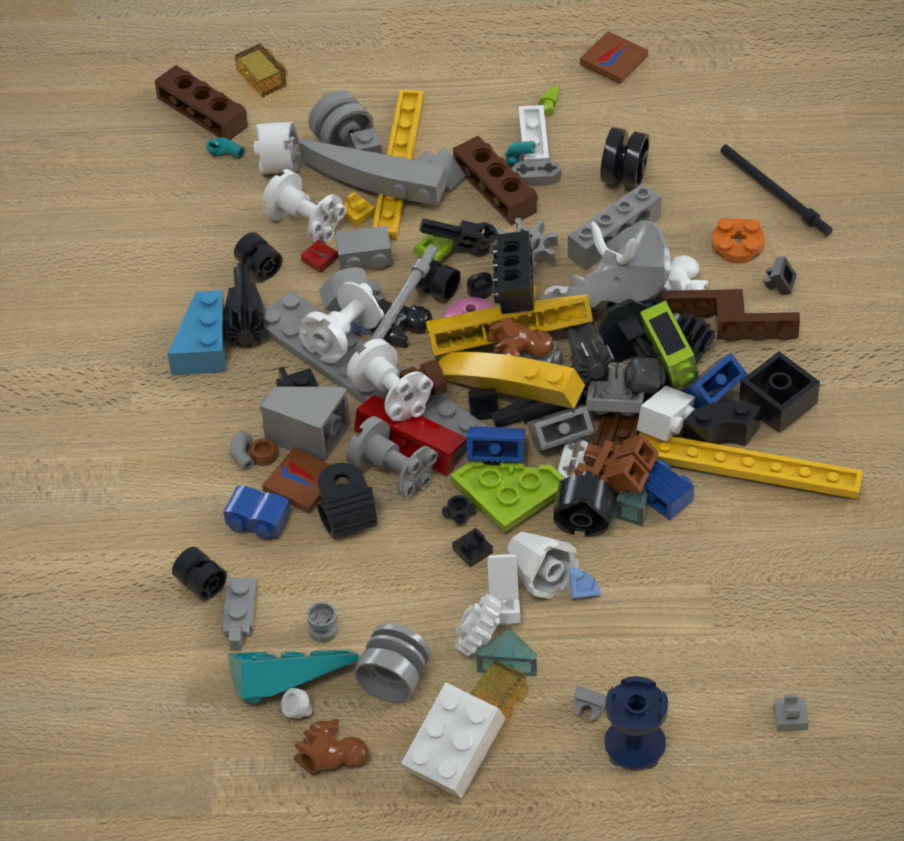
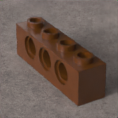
[155,65,248,140]
[453,136,538,226]

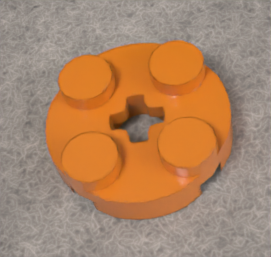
[712,218,765,263]

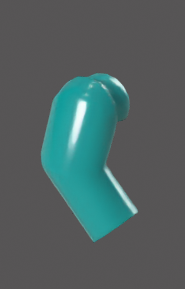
[206,138,245,159]
[504,141,536,165]

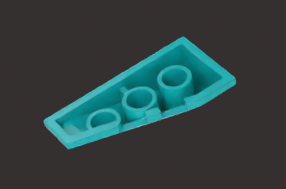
[228,650,359,703]

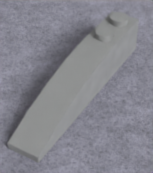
[299,139,447,205]

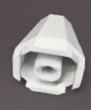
[507,532,579,599]

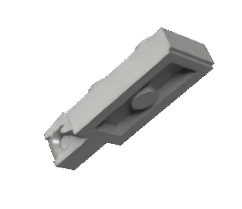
[222,578,257,651]

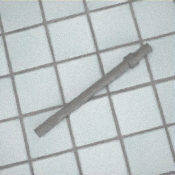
[363,245,438,350]

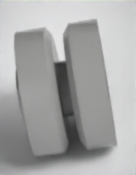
[308,90,374,148]

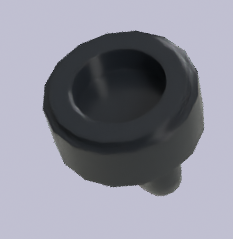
[467,272,493,299]

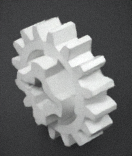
[454,594,501,657]

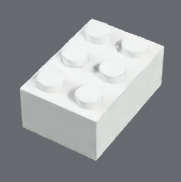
[401,682,506,799]

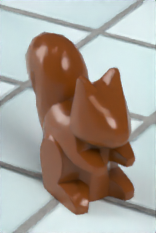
[486,317,554,358]
[294,719,369,775]

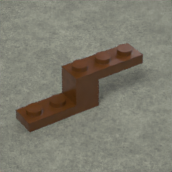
[661,289,800,340]

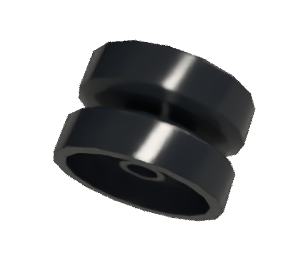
[600,127,650,188]

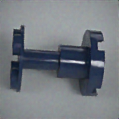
[604,676,668,769]

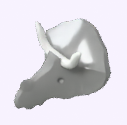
[565,220,671,308]

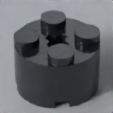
[553,471,615,537]

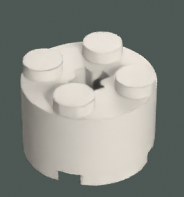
[254,122,300,175]

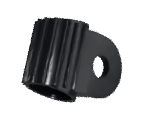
[317,463,378,538]

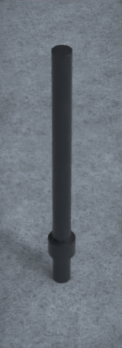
[720,144,833,236]

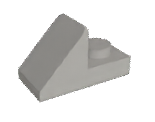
[416,147,466,193]

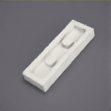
[518,105,549,161]

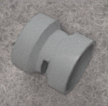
[307,602,338,643]

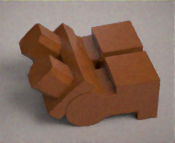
[575,434,659,495]

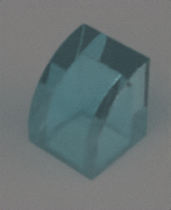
[616,487,647,526]

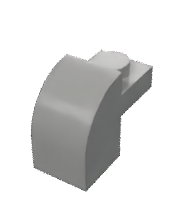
[319,267,384,312]

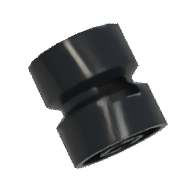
[234,232,283,281]
[415,259,461,302]
[172,547,227,600]

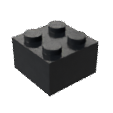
[739,351,820,432]

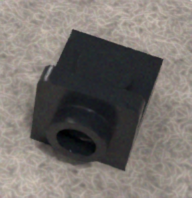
[276,366,319,387]

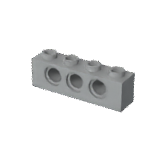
[568,183,662,270]

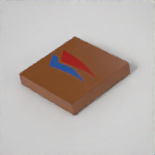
[580,31,648,84]
[262,447,338,514]

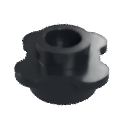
[442,495,476,525]

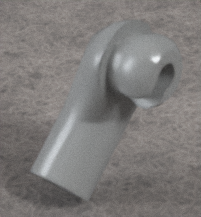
[230,431,254,470]

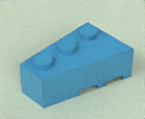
[168,290,226,375]

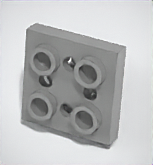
[586,362,646,416]

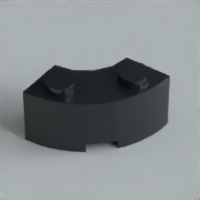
[683,400,761,446]

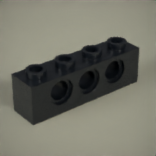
[493,230,534,314]

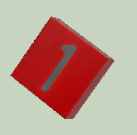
[301,240,338,273]

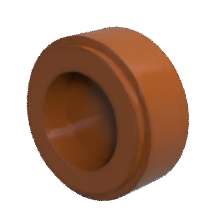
[249,438,278,466]

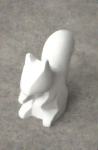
[657,255,708,303]

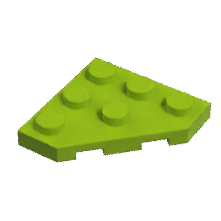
[450,460,565,533]

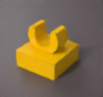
[343,192,375,228]

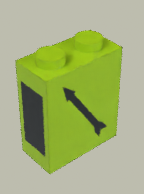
[640,300,699,388]

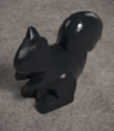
[376,298,433,348]

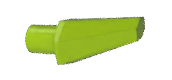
[538,86,559,116]

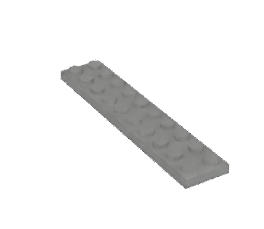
[264,290,487,461]

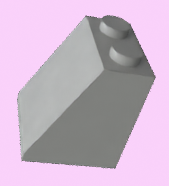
[260,387,350,462]

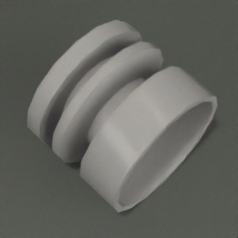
[353,623,431,703]

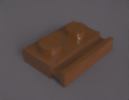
[592,412,640,447]

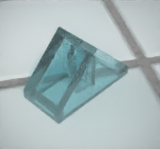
[477,628,537,676]

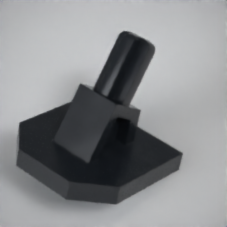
[597,298,657,362]

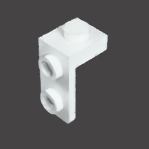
[487,554,521,626]

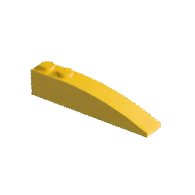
[426,294,593,356]
[438,352,585,409]

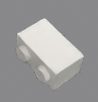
[636,386,696,442]

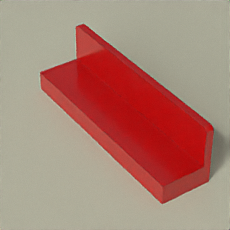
[354,394,467,476]

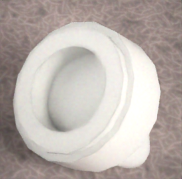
[281,688,313,719]

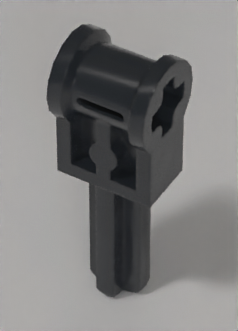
[419,218,498,256]

